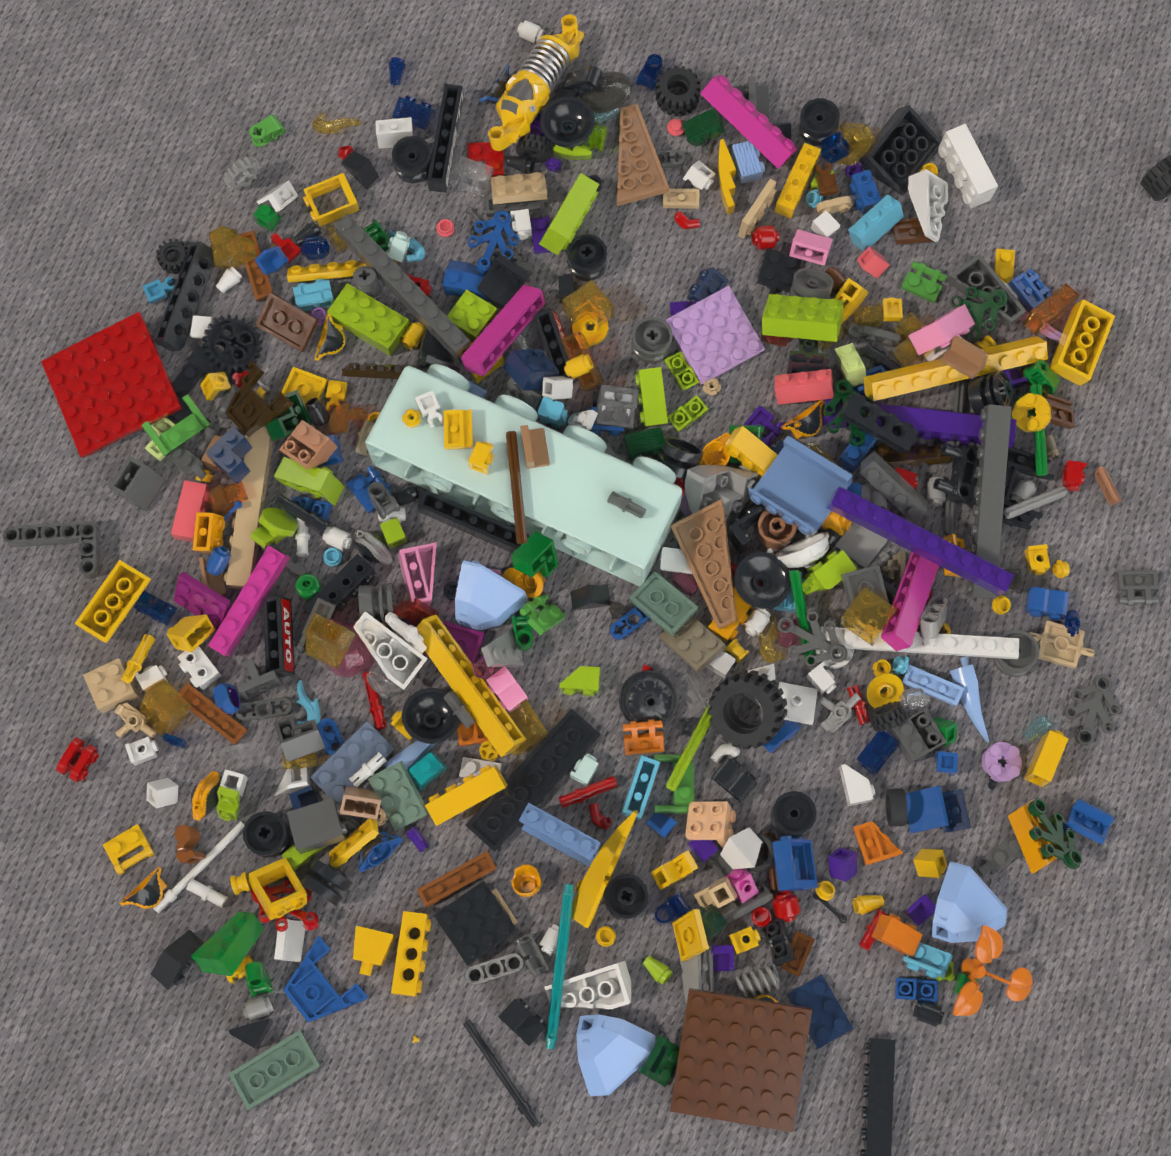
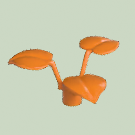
[952,925,1033,1016]

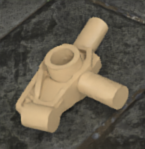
[114,702,157,738]

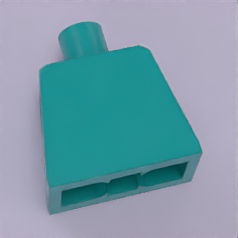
[408,752,449,792]

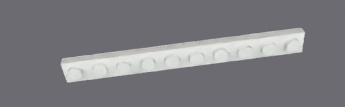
[821,626,1019,659]

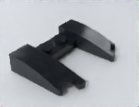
[169,345,234,423]
[1002,447,1054,530]

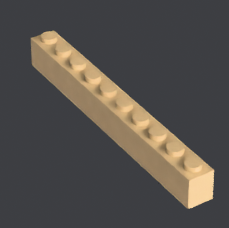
[224,417,277,590]

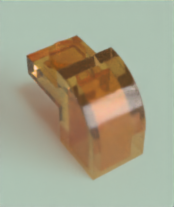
[328,403,368,434]
[208,481,248,516]

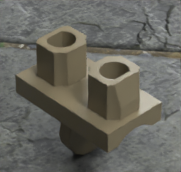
[353,420,375,457]
[883,551,910,589]

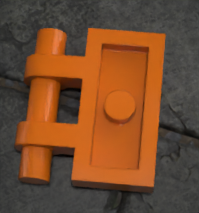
[623,719,664,755]

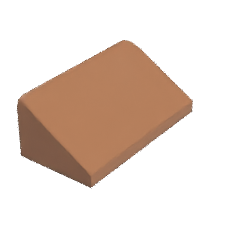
[1094,466,1122,506]

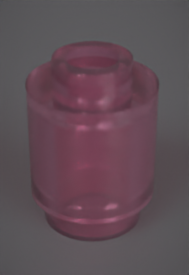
[673,572,700,597]
[778,618,799,648]
[473,655,497,679]

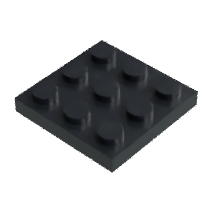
[434,880,518,966]

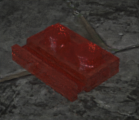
[393,598,439,626]

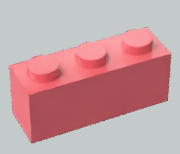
[774,369,834,405]
[171,480,212,542]

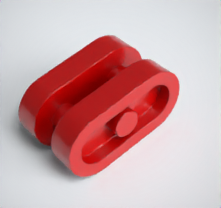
[56,737,99,783]

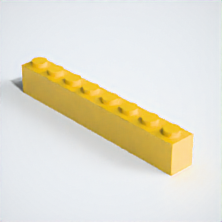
[416,615,526,758]

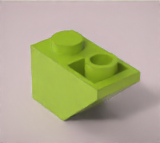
[559,666,600,697]

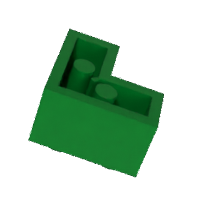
[511,531,559,578]

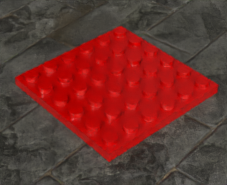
[41,312,182,458]

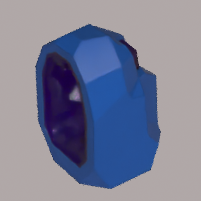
[213,683,241,714]

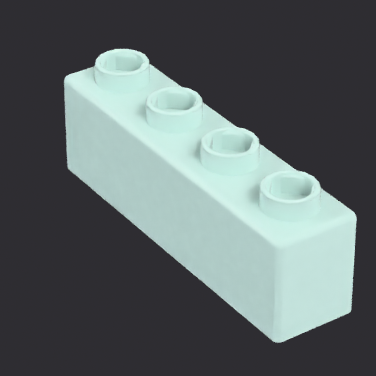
[365,364,682,587]

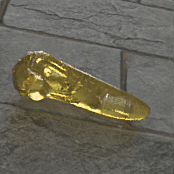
[312,113,361,134]
[760,613,785,663]

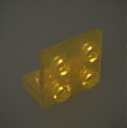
[829,122,876,166]
[840,588,896,646]
[509,699,548,756]

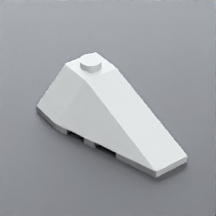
[908,169,948,242]
[353,612,427,690]
[545,961,631,1009]

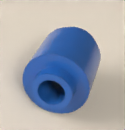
[206,546,231,576]

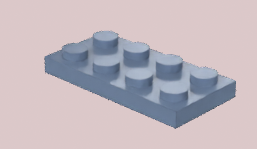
[310,721,394,803]

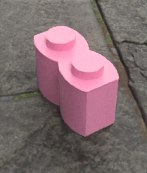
[486,666,529,713]

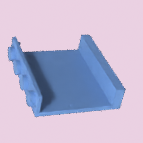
[748,436,852,536]
[519,803,600,867]

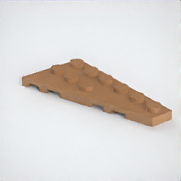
[617,103,669,206]
[670,499,737,629]

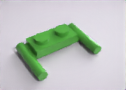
[142,394,210,456]
[653,754,694,813]

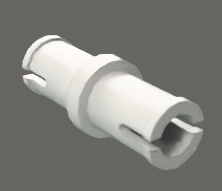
[295,518,310,557]
[349,752,387,788]
[186,878,228,908]

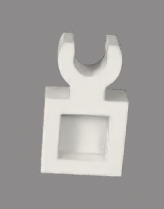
[415,390,443,428]

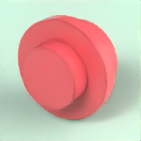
[667,119,684,136]
[436,219,455,237]

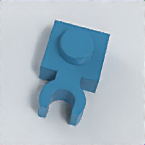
[142,276,175,304]

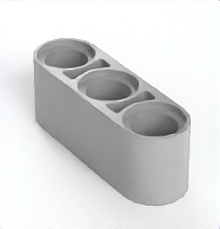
[919,596,948,640]
[466,954,524,985]

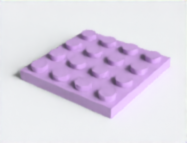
[665,286,765,385]

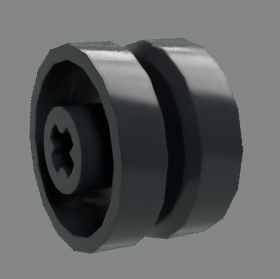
[799,98,840,146]
[392,136,432,184]
[567,234,607,281]
[657,437,704,479]
[770,791,817,837]
[243,811,291,858]
[300,859,353,906]
[604,874,649,921]

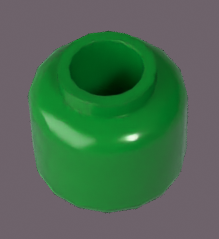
[295,574,322,601]

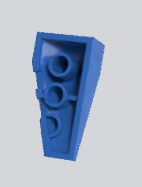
[443,260,492,301]

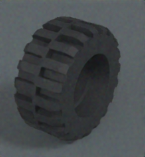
[708,670,788,749]

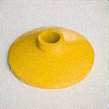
[866,673,904,709]

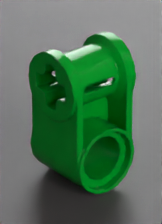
[362,219,389,253]
[1024,360,1060,396]
[511,614,534,651]
[245,962,273,998]

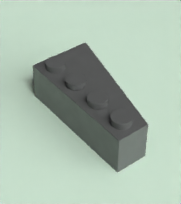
[948,254,1026,328]

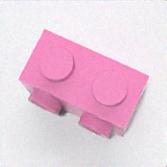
[789,230,833,266]

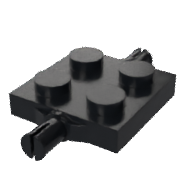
[757,242,802,296]

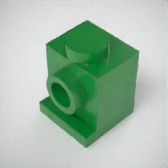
[253,203,282,232]

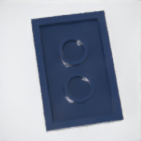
[786,974,853,1049]

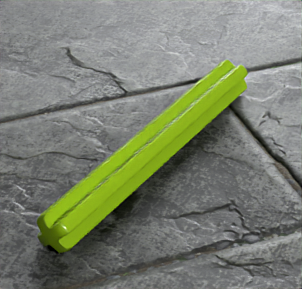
[666,706,712,791]

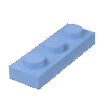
[902,665,965,707]

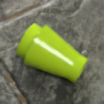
[642,955,673,985]

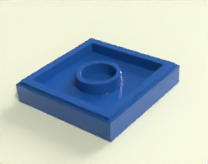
[906,786,949,834]

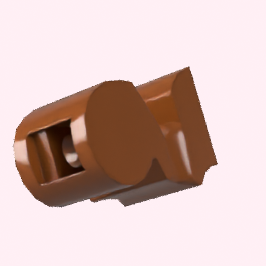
[175,825,206,864]

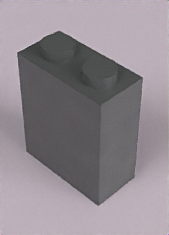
[287,798,348,854]

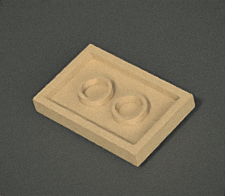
[491,172,547,204]
[738,178,777,239]

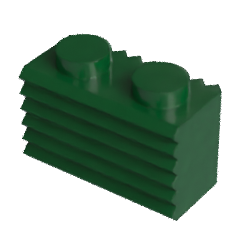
[682,108,725,146]
[624,427,664,460]

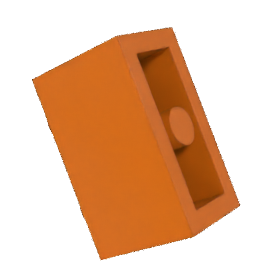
[871,913,923,956]

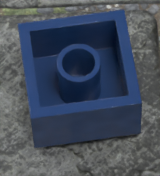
[503,349,560,390]

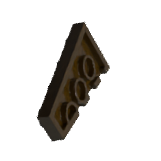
[342,363,425,379]
[873,444,952,469]

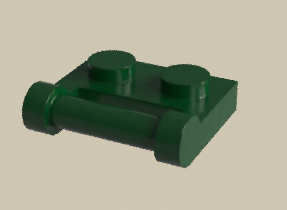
[638,1034,680,1087]

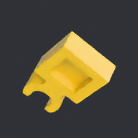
[326,380,348,413]

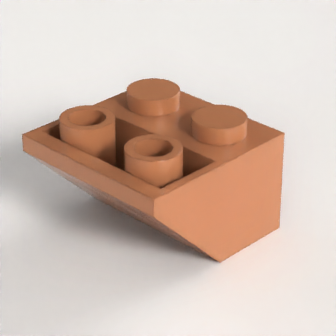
[279,420,338,470]

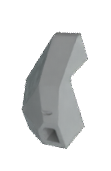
[684,465,759,530]

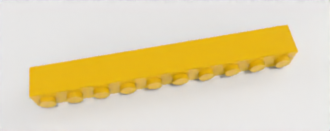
[863,336,1048,401]

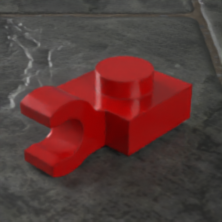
[270,232,301,264]

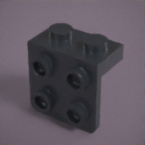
[477,254,530,308]

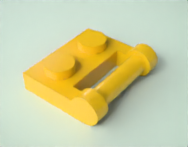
[103,824,155,876]

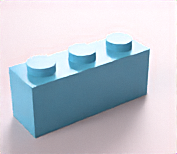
[848,194,904,251]
[620,755,660,820]

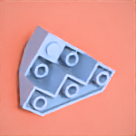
[455,560,528,631]
[932,861,1007,943]
[576,1014,656,1096]

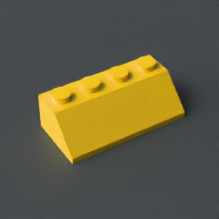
[75,560,151,644]

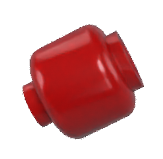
[751,225,779,250]
[772,891,801,922]

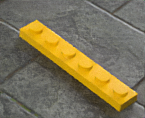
[287,259,398,283]

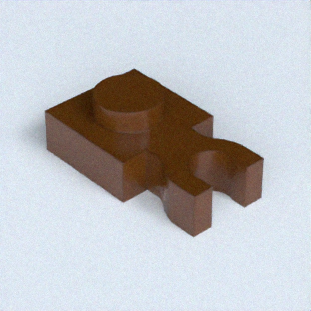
[816,163,838,196]

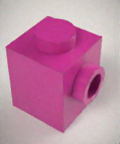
[725,868,759,903]

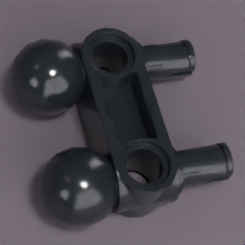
[933,443,980,510]

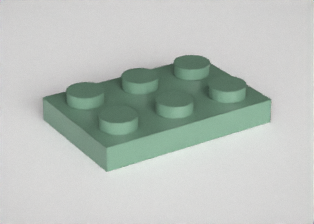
[629,571,698,637]
[368,761,429,831]

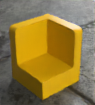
[913,849,948,878]

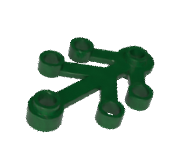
[950,286,1008,340]
[823,380,877,447]
[1028,798,1082,870]

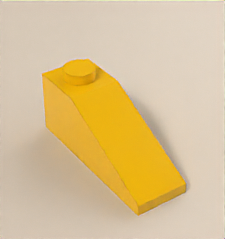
[834,278,869,323]

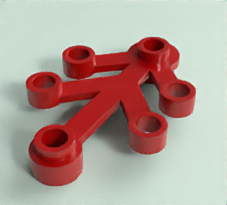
[251,880,319,932]

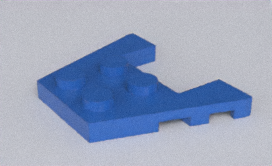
[283,936,369,1023]

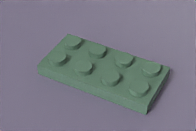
[228,1030,321,1110]

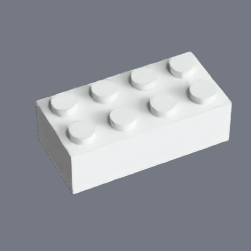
[938,124,998,208]

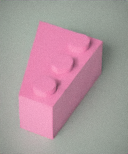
[908,304,975,355]
[398,542,437,611]

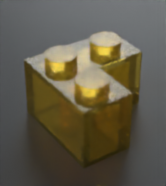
[209,226,257,269]
[562,280,615,326]
[893,312,925,367]

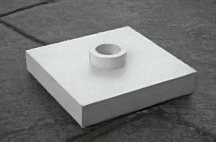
[778,682,818,725]

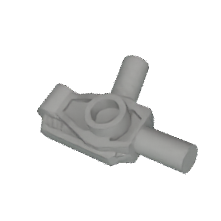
[820,693,862,732]

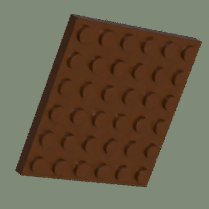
[670,988,812,1132]

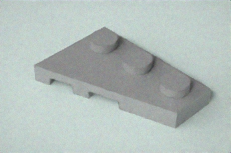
[481,630,524,668]

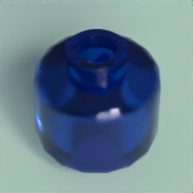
[301,235,330,261]

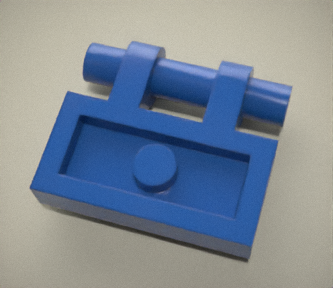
[1008,268,1054,312]
[346,465,394,514]

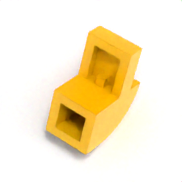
[651,850,698,890]

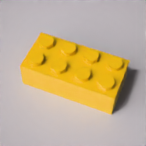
[1049,299,1115,386]

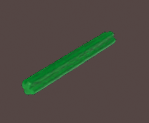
[1030,384,1048,476]
[789,570,815,665]

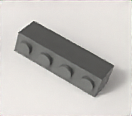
[860,451,928,523]

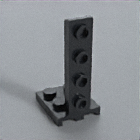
[787,338,828,374]

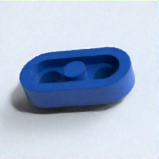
[317,718,344,755]

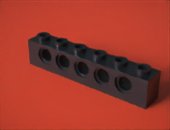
[154,241,218,351]

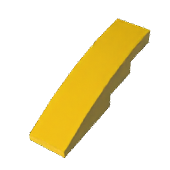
[718,139,736,215]

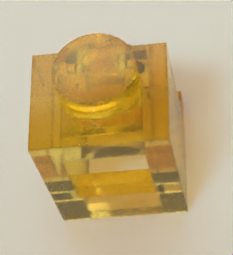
[853,303,883,327]

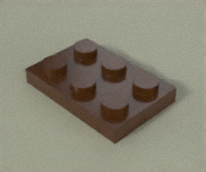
[255,292,319,352]

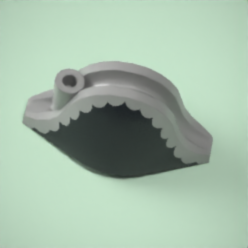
[353,530,393,565]

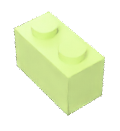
[835,343,866,387]

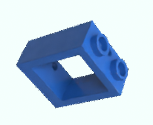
[772,836,818,891]

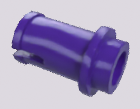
[406,826,430,853]

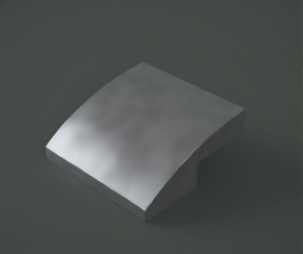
[595,385,638,429]

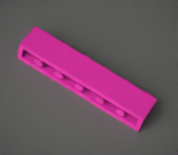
[700,74,797,169]
[461,285,546,376]
[208,546,290,657]
[881,552,939,651]

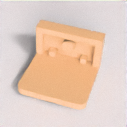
[685,801,736,848]

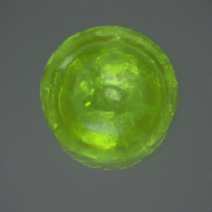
[589,124,608,152]

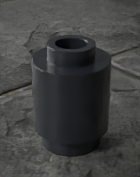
[305,397,330,426]
[912,1000,944,1027]

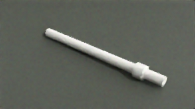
[153,821,245,913]

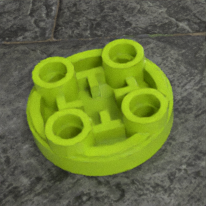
[258,507,298,538]

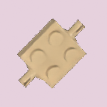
[1029,620,1095,669]

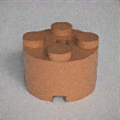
[756,510,797,550]

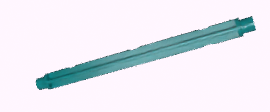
[545,884,574,1049]

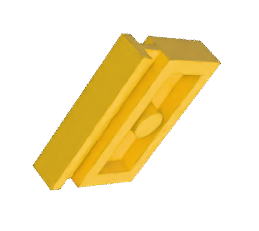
[443,409,473,450]

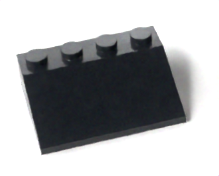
[856,105,941,196]

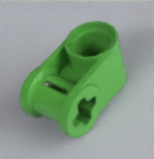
[249,115,285,147]

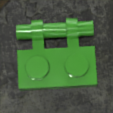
[901,261,947,303]
[520,593,566,636]

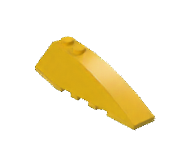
[571,810,639,928]

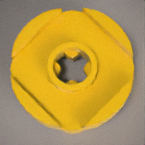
[572,309,609,346]
[1012,393,1052,432]

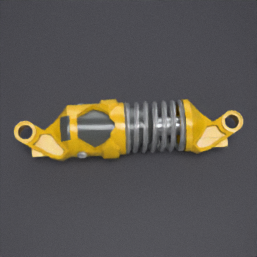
[488,14,584,151]

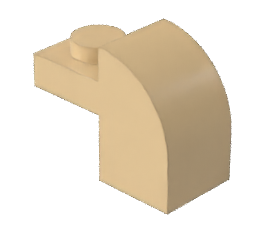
[694,877,738,912]

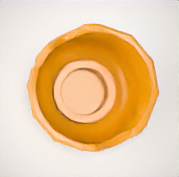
[511,864,542,897]

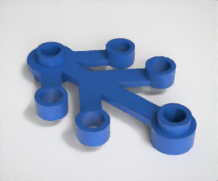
[468,210,520,274]

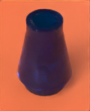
[388,57,406,85]

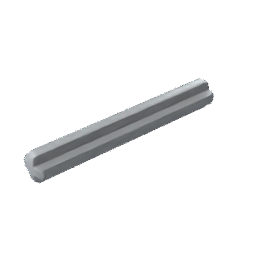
[1003,486,1067,519]

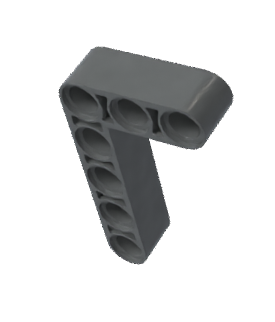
[2,521,100,579]

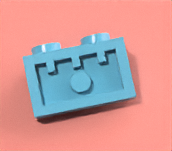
[903,942,952,979]

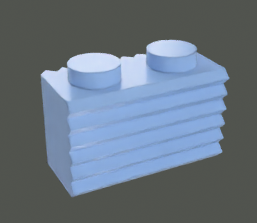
[731,141,765,184]

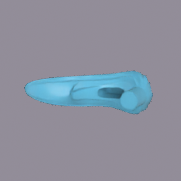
[388,230,425,263]
[296,680,321,726]

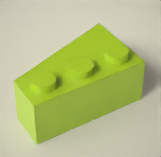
[635,367,668,427]
[274,457,345,506]

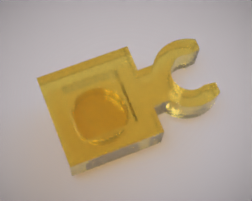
[325,219,349,253]
[282,752,317,769]

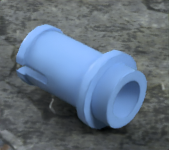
[467,380,488,399]

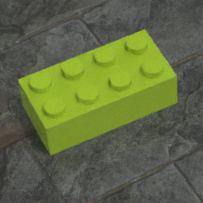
[539,173,599,256]
[327,283,410,357]
[762,294,843,342]

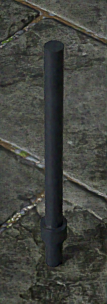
[463,1019,539,1128]

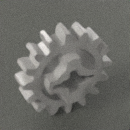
[223,156,261,190]

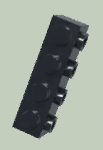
[303,554,376,625]

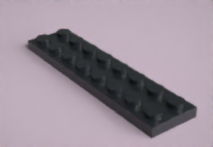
[465,708,601,852]

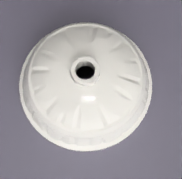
[775,532,829,568]

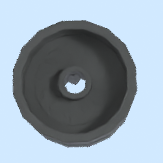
[789,268,834,299]
[631,317,673,364]
[993,630,1039,677]

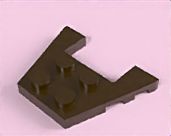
[226,361,294,437]

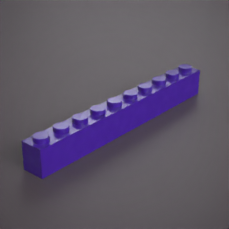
[823,399,1017,448]
[826,486,1014,596]

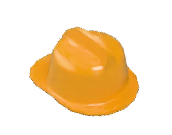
[502,567,546,598]

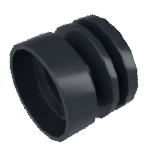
[968,371,1015,415]

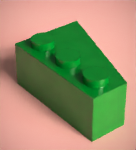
[191,911,264,976]

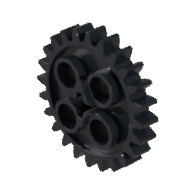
[201,314,263,374]

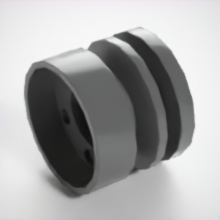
[358,583,398,624]

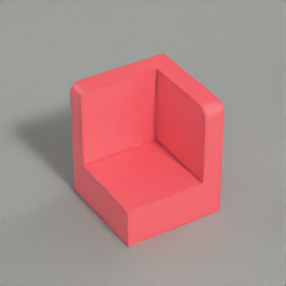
[857,246,890,278]

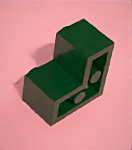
[265,390,312,441]

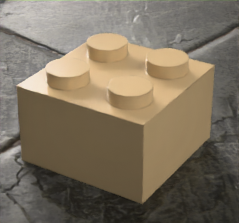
[83,658,139,714]

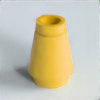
[853,895,884,915]

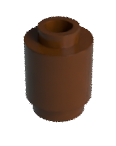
[825,266,847,294]

